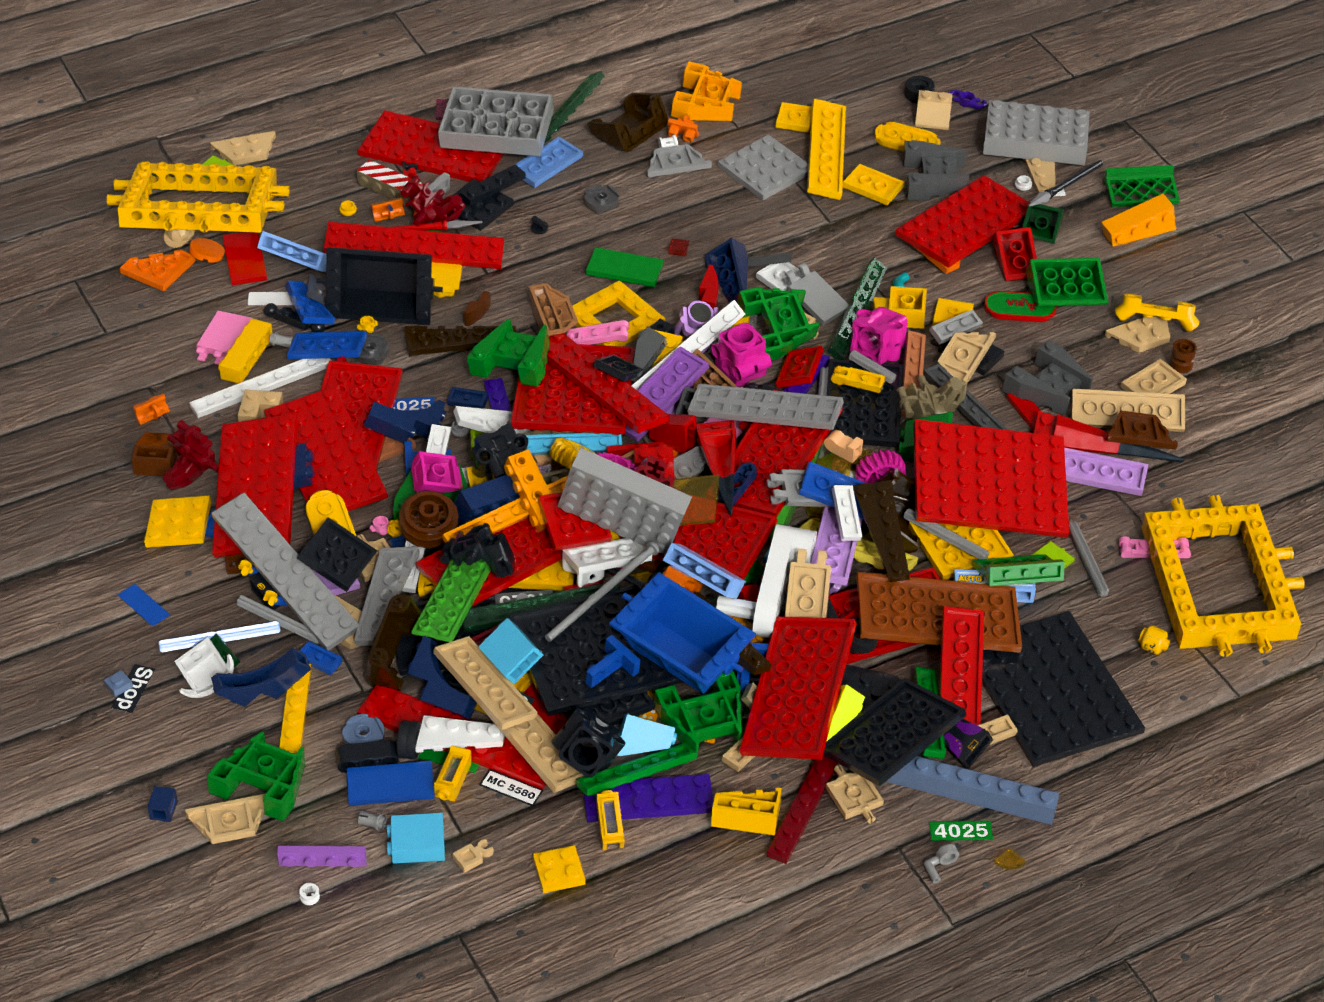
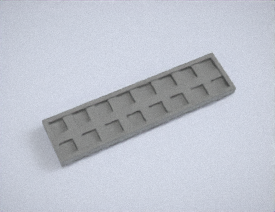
[687,384,844,430]

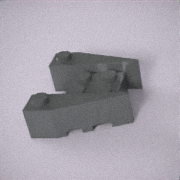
[903,140,969,201]
[1002,340,1093,415]

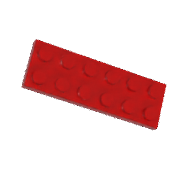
[939,606,984,725]

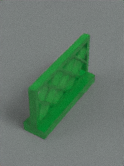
[1103,165,1180,207]
[972,554,1065,586]

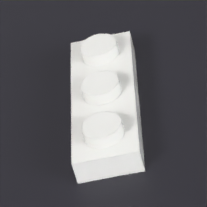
[832,485,862,541]

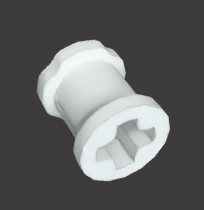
[658,135,678,148]

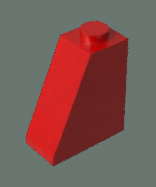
[649,414,697,454]

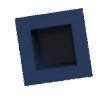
[147,786,178,822]

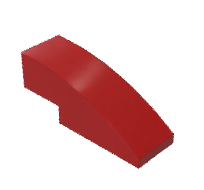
[699,265,719,309]

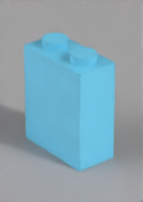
[479,618,543,684]
[387,813,445,864]

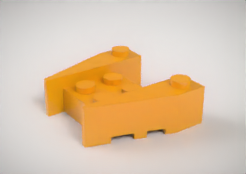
[671,61,742,121]

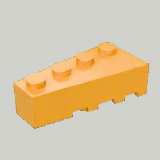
[1101,193,1176,246]

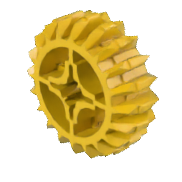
[549,438,596,469]

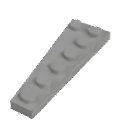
[354,547,420,646]

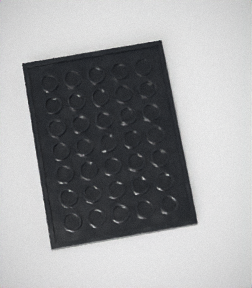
[509,582,684,716]
[982,611,1145,767]

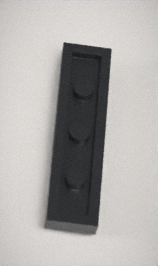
[460,164,526,206]

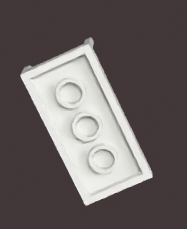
[562,538,652,587]

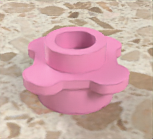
[370,516,390,535]

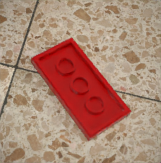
[222,232,267,285]

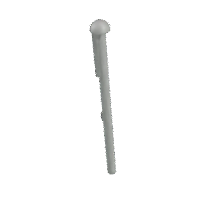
[545,541,659,642]

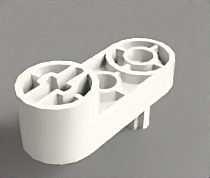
[716,524,817,638]

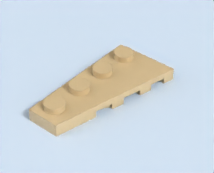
[1023,158,1055,194]

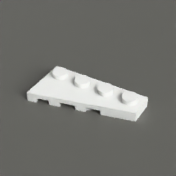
[453,406,530,434]
[416,715,505,753]

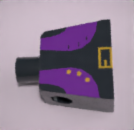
[944,719,993,769]

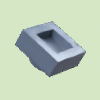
[104,670,133,697]

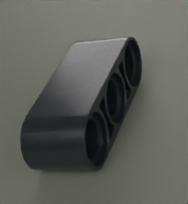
[336,740,399,773]

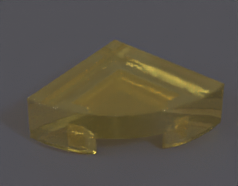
[995,848,1026,870]

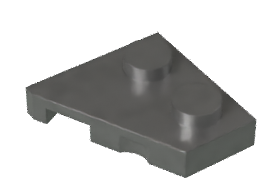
[306,274,326,303]

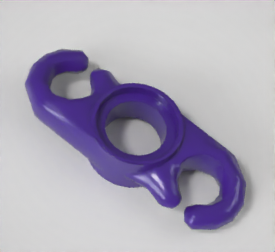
[948,90,987,109]

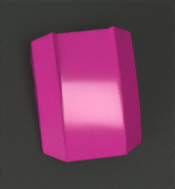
[411,451,463,493]

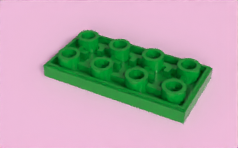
[586,247,664,287]

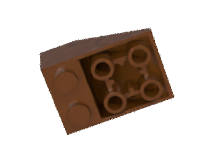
[131,432,178,476]

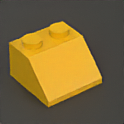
[889,286,927,329]

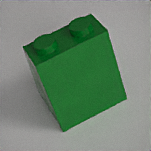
[899,412,953,462]

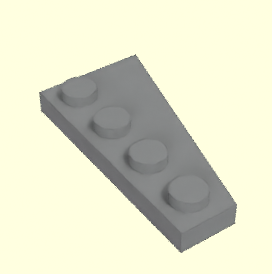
[674,445,708,491]

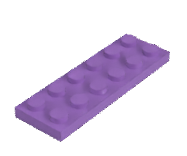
[625,346,709,442]

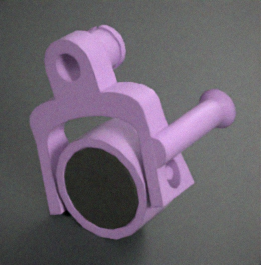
[674,300,718,353]

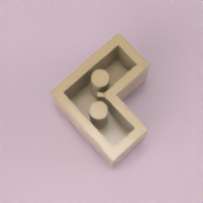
[238,389,283,422]

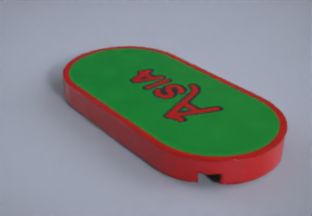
[984,291,1057,322]

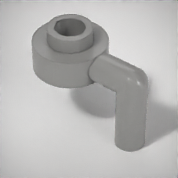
[924,844,959,884]

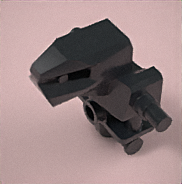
[440,523,515,578]

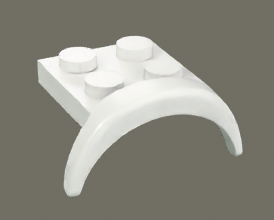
[174,637,234,698]

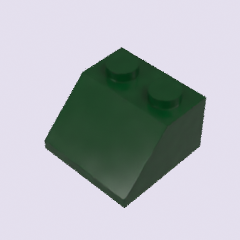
[1023,202,1065,244]

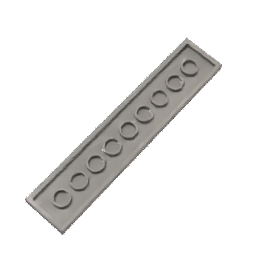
[211,493,360,650]

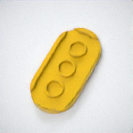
[874,122,940,151]
[306,490,356,536]

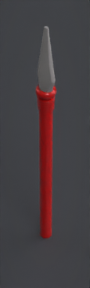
[391,220,482,231]

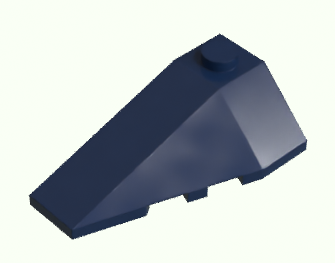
[705,238,748,303]

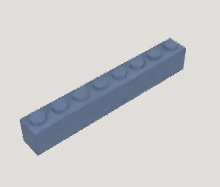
[887,756,1060,825]

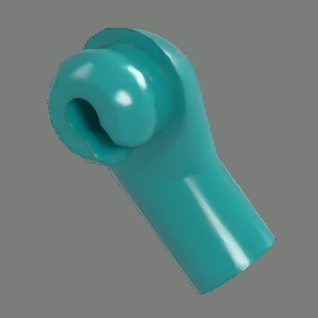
[892,272,909,287]

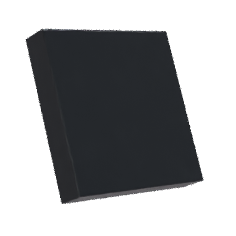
[593,354,643,382]

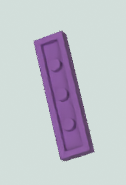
[277,846,367,867]

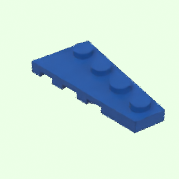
[286,281,335,325]

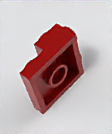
[633,444,675,487]

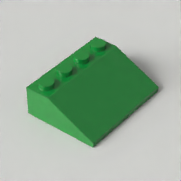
[1026,258,1109,307]

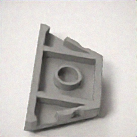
[647,144,712,177]

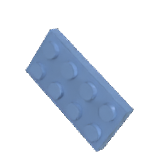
[516,137,583,188]

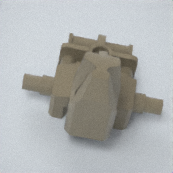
[896,375,967,419]

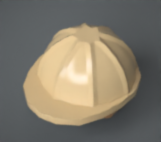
[164,229,195,248]

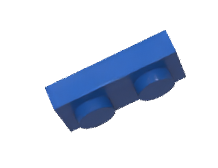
[300,641,343,675]

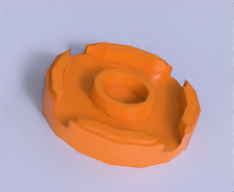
[189,238,225,263]

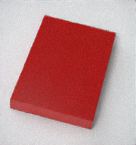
[775,345,824,388]

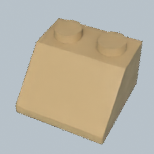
[915,90,952,130]

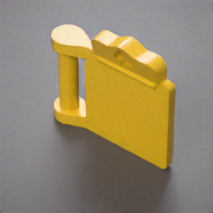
[432,262,462,298]

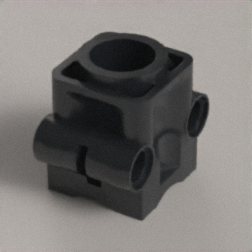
[472,422,529,481]
[551,707,626,778]

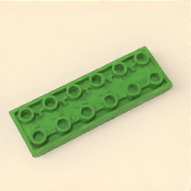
[411,559,491,642]

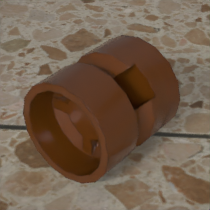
[1169,339,1197,374]

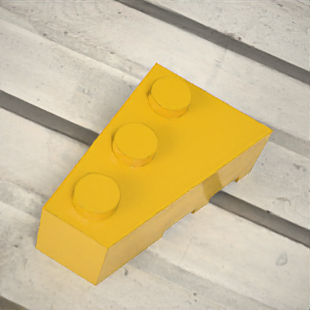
[711,788,782,836]

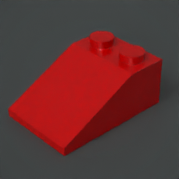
[993,227,1037,282]

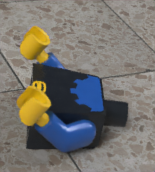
[238,560,287,610]

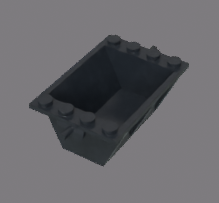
[316,247,443,325]

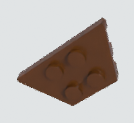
[1106,410,1178,450]

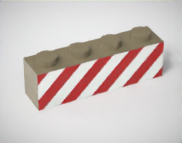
[357,160,423,208]

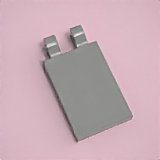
[783,262,850,326]
[767,469,837,507]

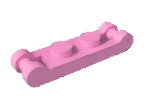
[566,320,629,345]
[1119,536,1191,558]

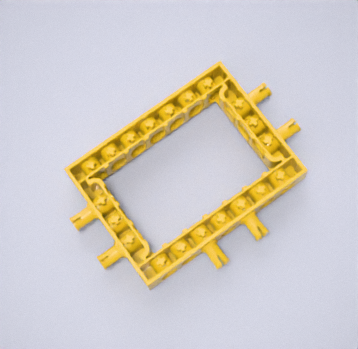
[107,161,290,232]
[1141,495,1304,657]

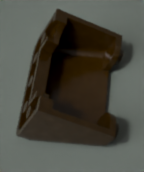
[587,92,668,152]
[861,468,921,553]
[364,594,422,691]

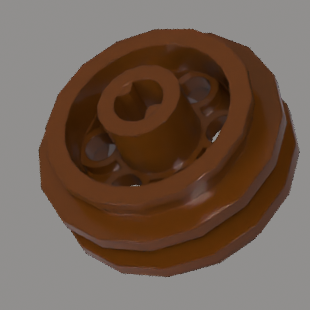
[399,491,459,549]

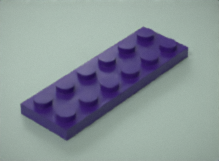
[584,774,714,822]

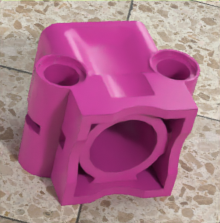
[850,306,908,365]
[711,323,772,387]

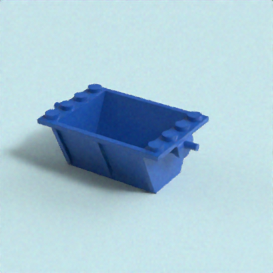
[609,572,756,694]

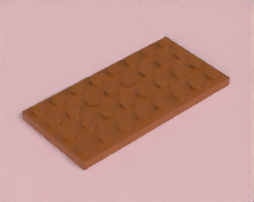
[856,572,1022,653]

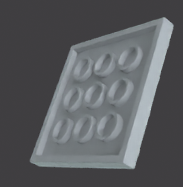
[718,134,809,201]

